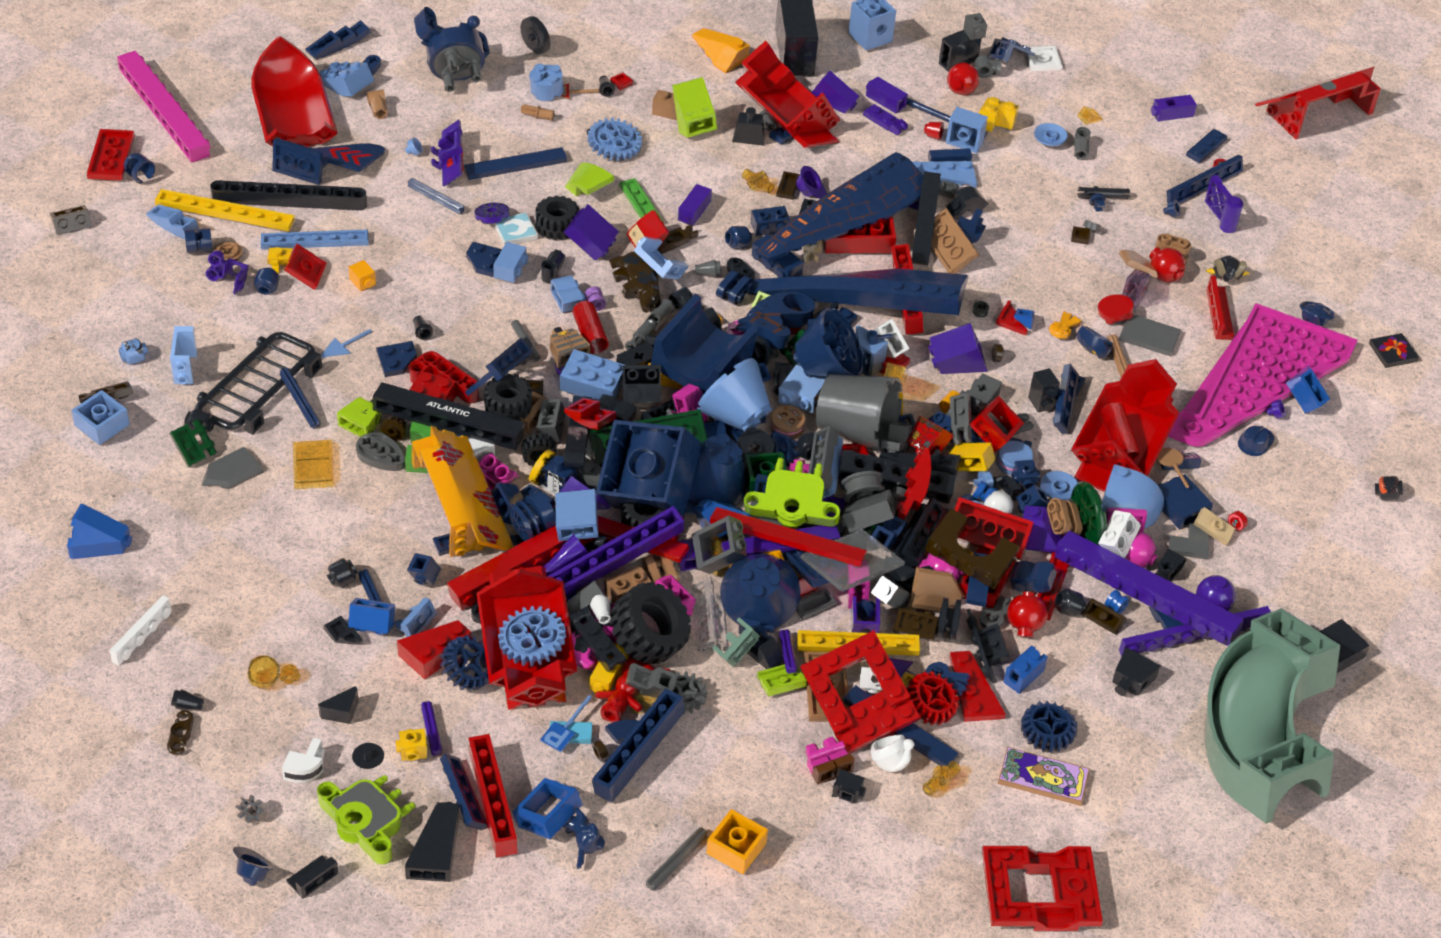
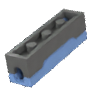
[808,426,843,498]

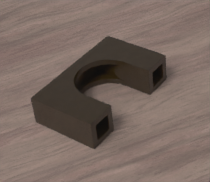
[925,508,1020,589]

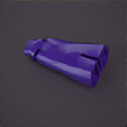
[544,534,588,576]

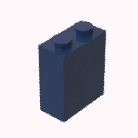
[1158,474,1213,530]

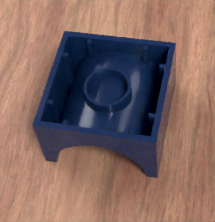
[651,294,758,395]
[596,420,702,517]

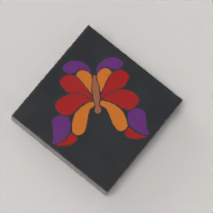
[1369,333,1419,368]

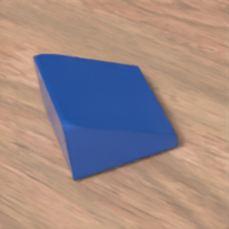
[1014,308,1035,329]

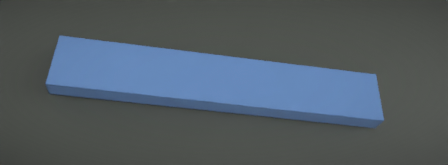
[261,229,369,250]

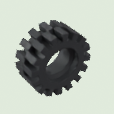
[521,433,557,466]

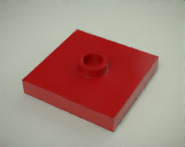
[284,243,327,290]

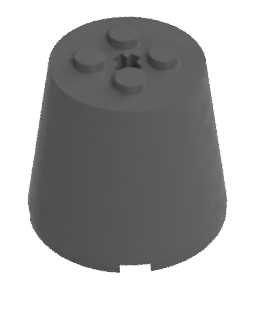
[816,374,902,452]

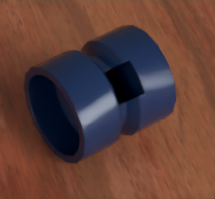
[185,228,213,253]

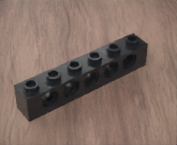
[838,450,956,504]

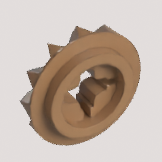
[213,242,242,261]

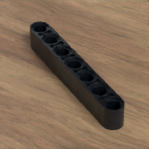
[564,396,592,469]

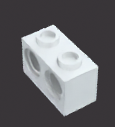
[1098,510,1141,558]

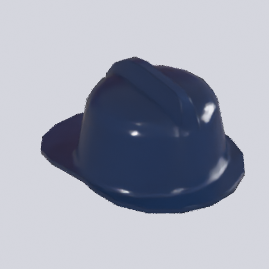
[1238,426,1275,456]
[233,846,273,886]

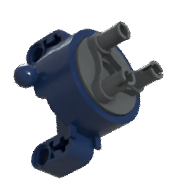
[414,7,490,92]

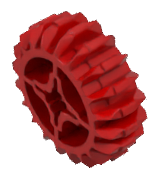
[906,671,960,726]

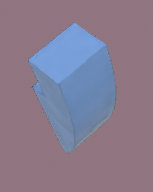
[146,204,200,239]

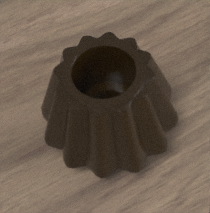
[381,416,406,441]

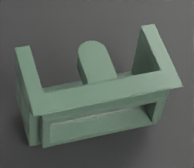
[712,618,760,667]

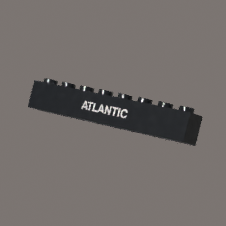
[373,382,525,451]

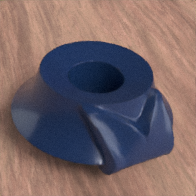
[1299,301,1336,326]

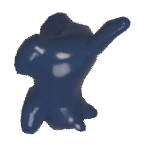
[563,807,605,869]

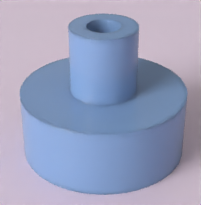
[405,137,423,156]
[974,470,994,488]

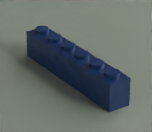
[592,688,685,803]

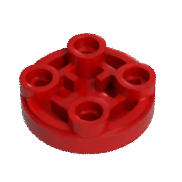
[1098,294,1134,324]

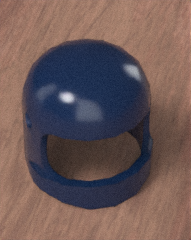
[124,153,155,184]

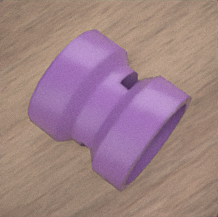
[584,286,606,311]

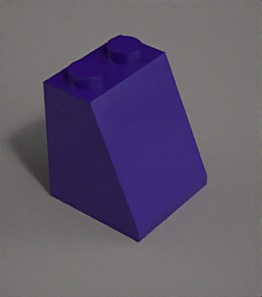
[928,323,988,374]

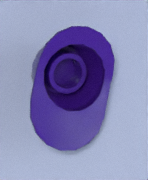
[796,166,827,199]

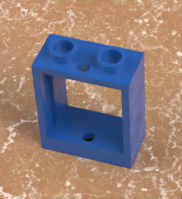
[512,778,583,839]

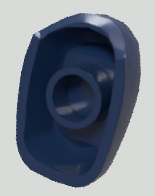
[1076,325,1113,359]

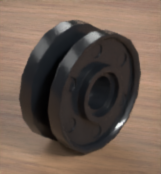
[937,597,962,642]

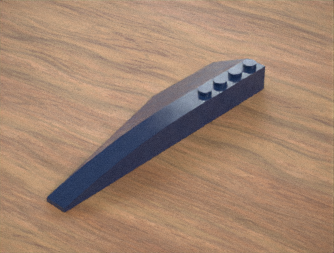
[747,268,968,315]

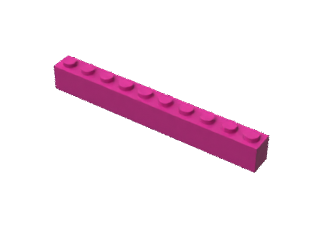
[117,50,211,163]

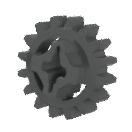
[673,671,708,715]

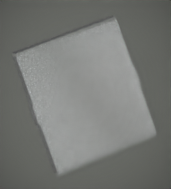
[800,529,905,592]

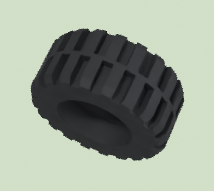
[610,582,691,664]

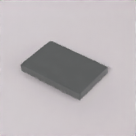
[1119,314,1181,357]

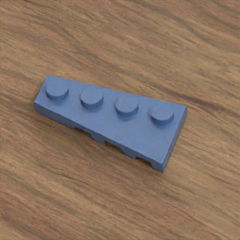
[913,161,977,188]

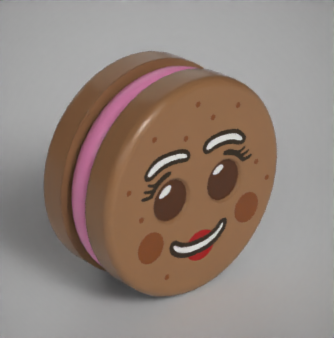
[770,405,806,439]

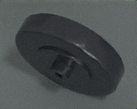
[520,16,550,55]

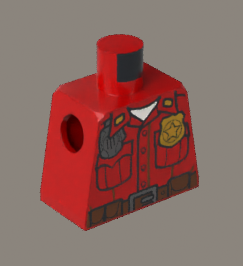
[908,416,954,456]

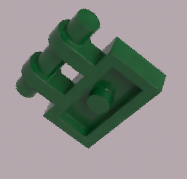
[169,419,217,467]

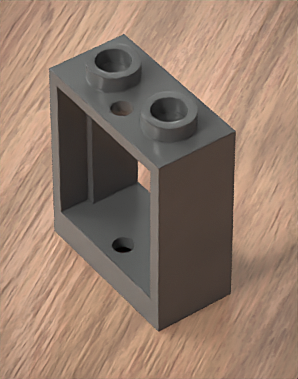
[692,516,747,574]

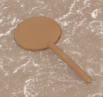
[1156,448,1189,488]

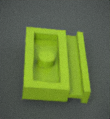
[757,664,807,697]

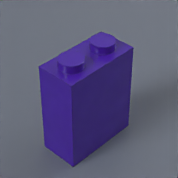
[564,204,619,260]

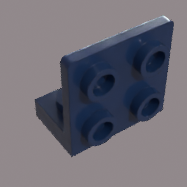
[988,37,1035,62]

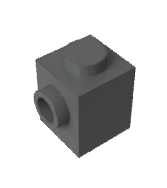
[963,13,987,40]

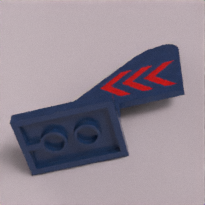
[272,138,385,185]

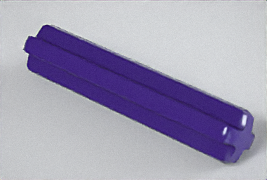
[779,629,797,674]
[421,701,442,756]

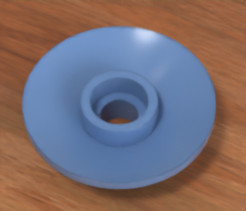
[1034,123,1067,146]
[1040,471,1078,501]

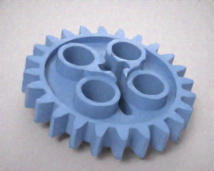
[587,117,642,161]
[498,606,566,666]

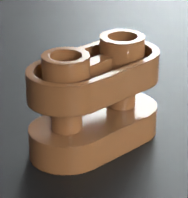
[1155,233,1191,263]
[1047,498,1082,536]
[642,556,680,583]

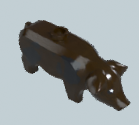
[609,251,661,313]

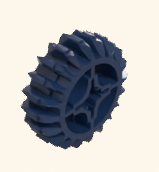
[440,635,489,692]
[1021,700,1077,753]

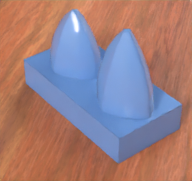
[394,598,437,637]

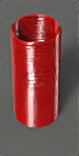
[572,301,609,354]
[1100,402,1140,460]

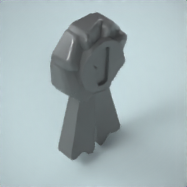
[979,595,1010,628]

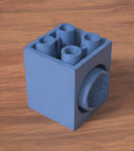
[848,0,896,51]

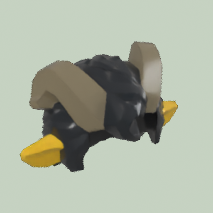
[1206,255,1249,283]

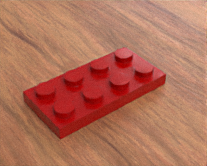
[86,129,135,181]

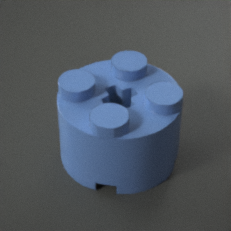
[529,64,564,101]

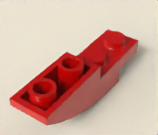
[896,447,931,520]

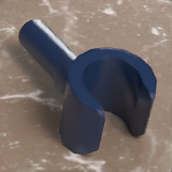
[867,330,892,345]

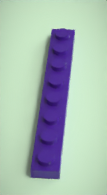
[1119,606,1271,656]

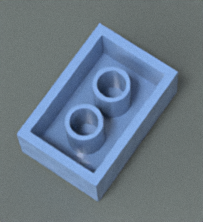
[560,349,624,401]

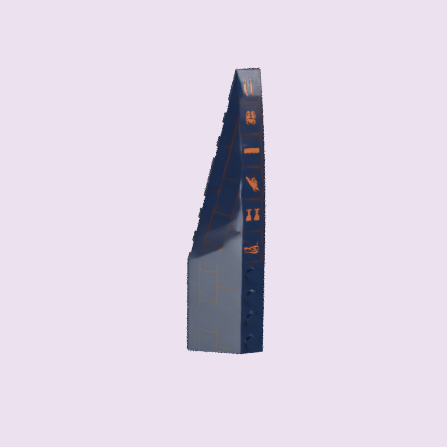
[756,151,923,261]

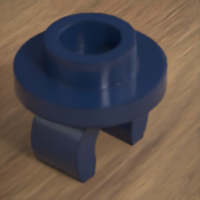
[1089,193,1106,212]

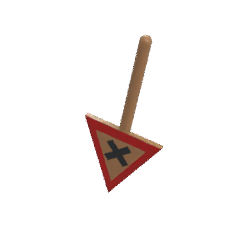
[560,83,599,100]

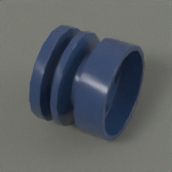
[507,490,556,541]

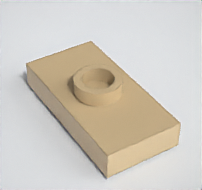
[1194,507,1235,545]

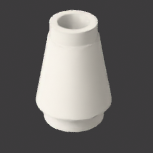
[590,595,611,624]

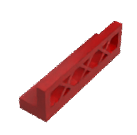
[1206,275,1234,340]

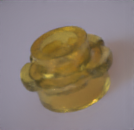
[279,664,300,684]

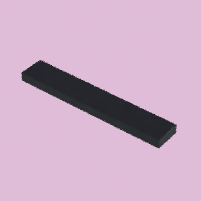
[912,171,941,266]

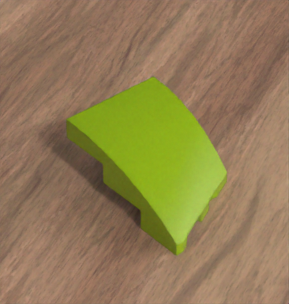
[565,162,614,196]

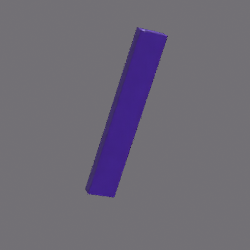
[721,525,841,556]

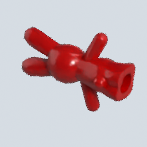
[595,659,653,723]

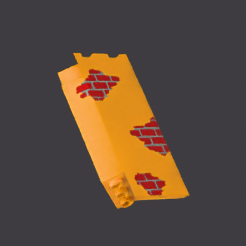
[412,426,514,557]

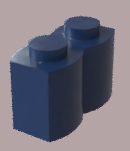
[1010,561,1056,593]

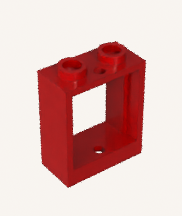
[970,396,1024,452]

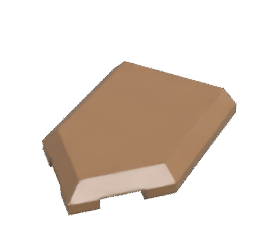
[1119,250,1158,278]
[909,567,965,612]

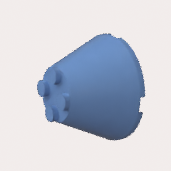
[697,358,772,432]

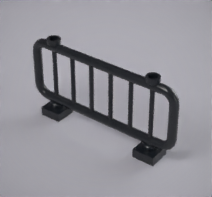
[195,332,323,435]

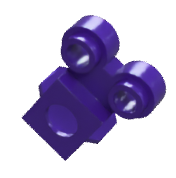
[205,250,249,295]

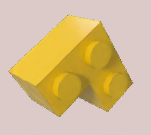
[979,97,1019,132]

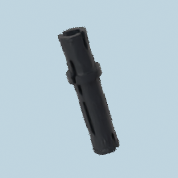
[1077,186,1130,199]

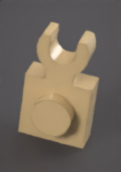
[803,240,824,264]

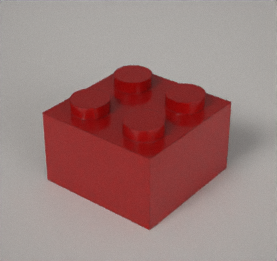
[409,371,456,402]

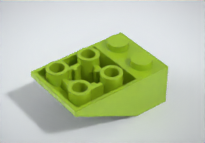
[672,77,717,138]

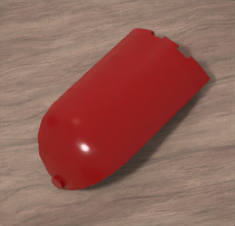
[251,36,338,147]

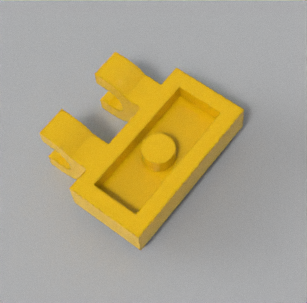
[267,247,293,274]

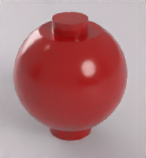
[947,63,979,95]
[1149,247,1186,283]
[1007,592,1048,638]

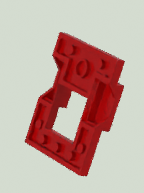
[800,630,921,754]
[982,846,1103,931]

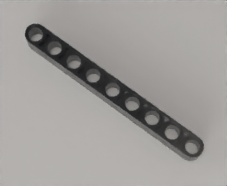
[210,180,367,211]

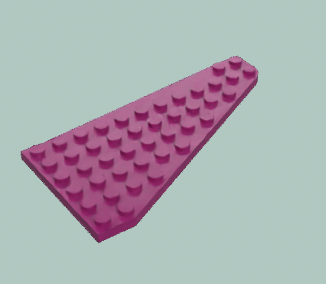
[1168,303,1358,447]

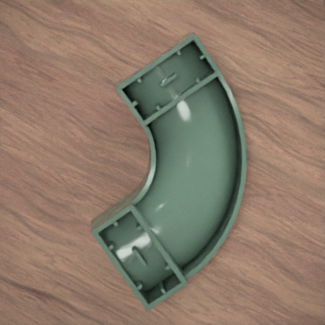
[1205,608,1340,824]

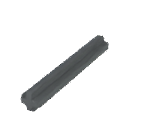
[646,827,708,891]

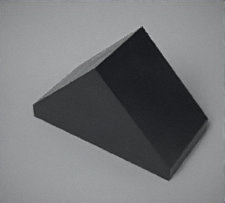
[318,686,359,724]

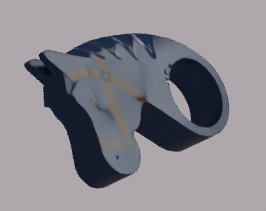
[736,292,815,349]

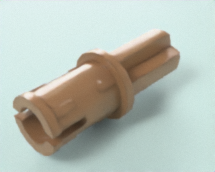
[521,104,555,121]

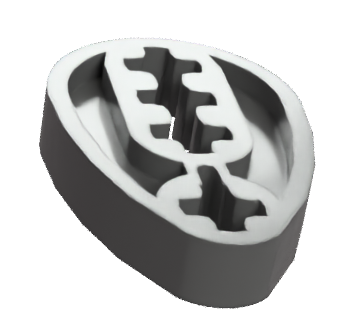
[356,432,405,471]

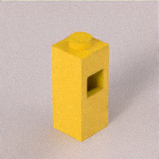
[589,643,629,693]

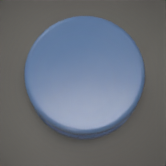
[996,441,1033,476]

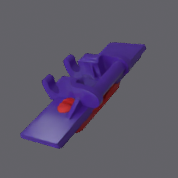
[431,119,463,186]

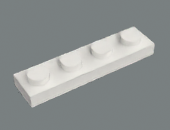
[110,595,172,666]

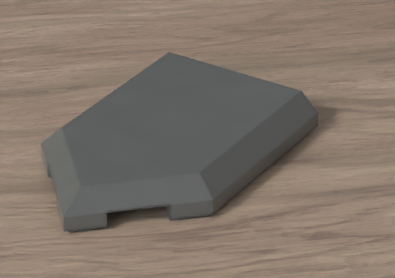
[202,447,263,489]

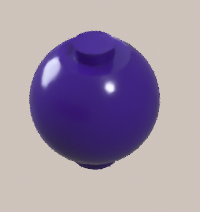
[1196,575,1236,611]

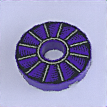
[474,202,510,224]

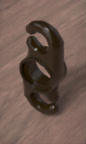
[167,710,194,755]

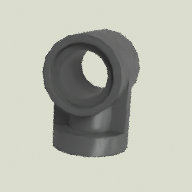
[975,55,1001,78]

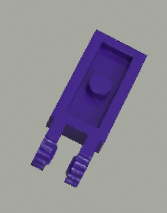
[863,104,908,135]

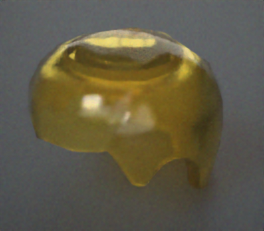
[247,655,280,689]

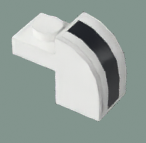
[282,738,325,783]

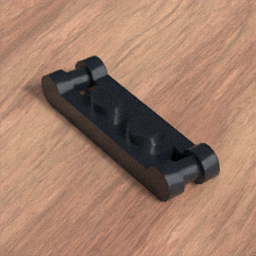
[569,606,627,672]

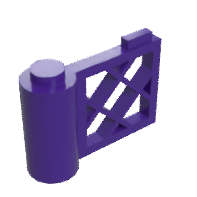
[1205,175,1243,233]

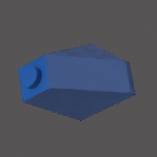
[67,503,132,559]

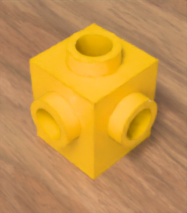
[395,728,427,761]

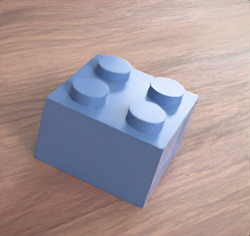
[946,107,988,153]
[71,390,130,445]

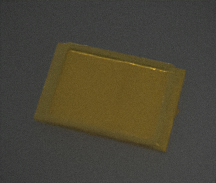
[293,440,334,490]

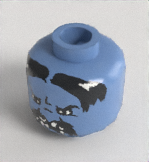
[118,338,148,365]

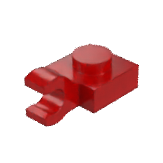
[880,353,910,376]

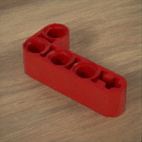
[409,351,479,403]

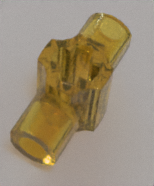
[742,169,775,193]
[922,761,961,796]

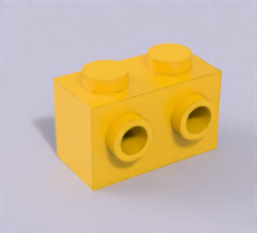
[949,443,995,471]

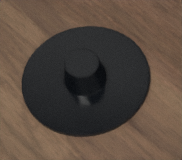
[352,743,384,769]

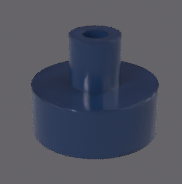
[1163,200,1181,218]
[856,599,875,621]

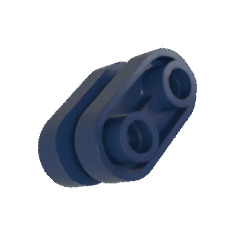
[716,270,754,305]

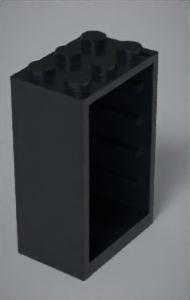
[775,0,818,76]

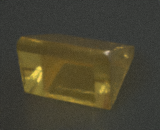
[1077,106,1102,125]

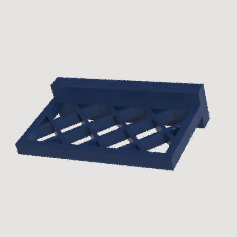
[465,338,533,396]

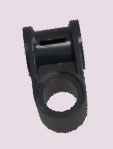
[1155,549,1186,582]

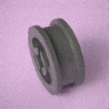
[841,471,886,503]

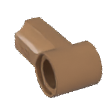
[367,89,388,119]

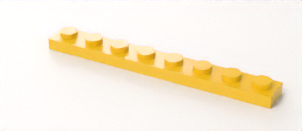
[155,189,295,232]

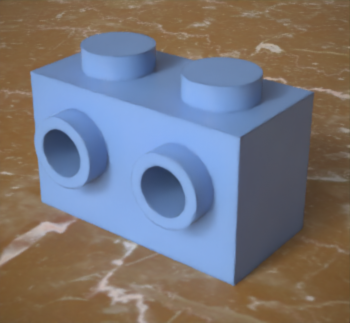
[493,242,529,283]

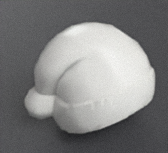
[871,735,914,772]

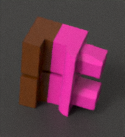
[805,736,855,785]

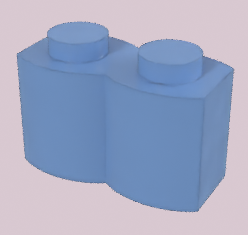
[550,275,585,313]

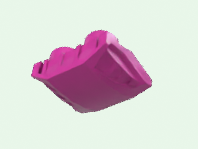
[478,453,519,492]

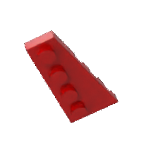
[949,651,1006,722]

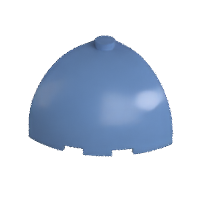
[1101,464,1164,529]

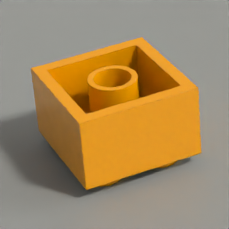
[706,809,768,875]

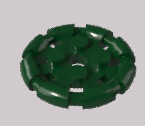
[1071,481,1107,546]

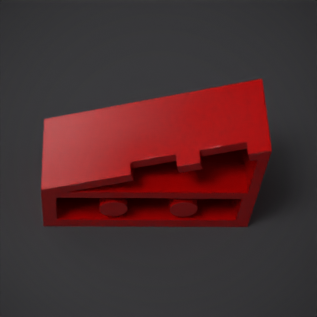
[397,620,472,680]

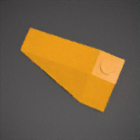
[692,28,750,73]

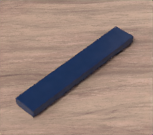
[464,147,567,180]
[1166,155,1243,204]
[843,685,959,770]

